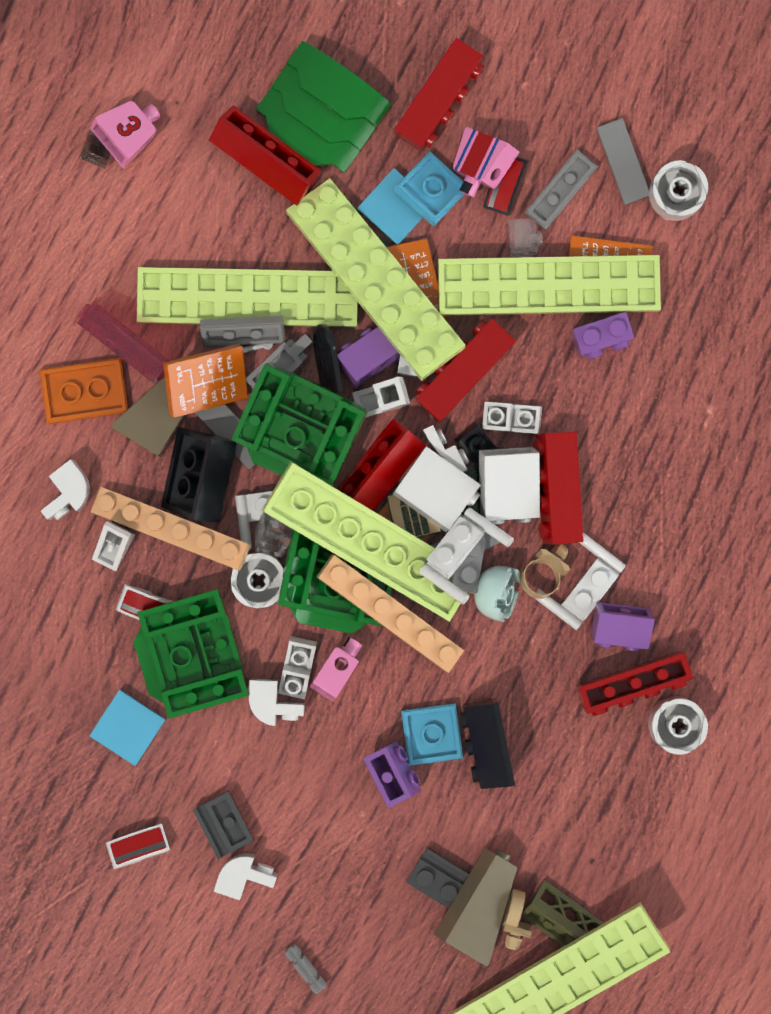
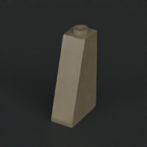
[111,377,187,457]
[434,848,517,967]

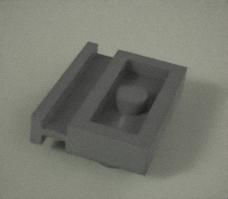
[193,791,254,859]
[406,847,470,909]

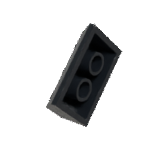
[161,427,237,523]
[460,698,515,789]

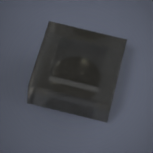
[79,131,111,169]

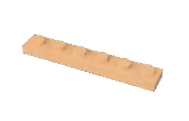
[91,487,251,571]
[316,554,464,673]

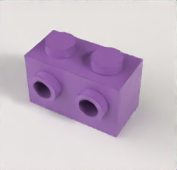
[570,312,635,360]
[337,327,400,389]
[591,602,655,651]
[363,741,421,808]

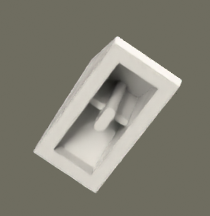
[92,521,136,572]

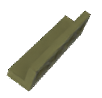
[521,880,604,947]

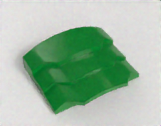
[255,40,392,174]
[231,363,368,486]
[277,528,392,634]
[133,588,249,719]

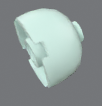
[474,565,520,622]

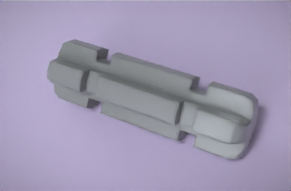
[284,944,326,994]

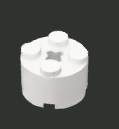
[649,160,708,221]
[231,553,284,608]
[648,696,708,755]

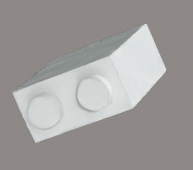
[392,446,481,533]
[479,447,540,524]

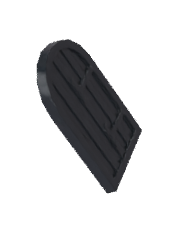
[313,324,343,394]

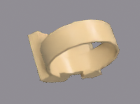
[520,544,570,599]
[502,889,532,950]

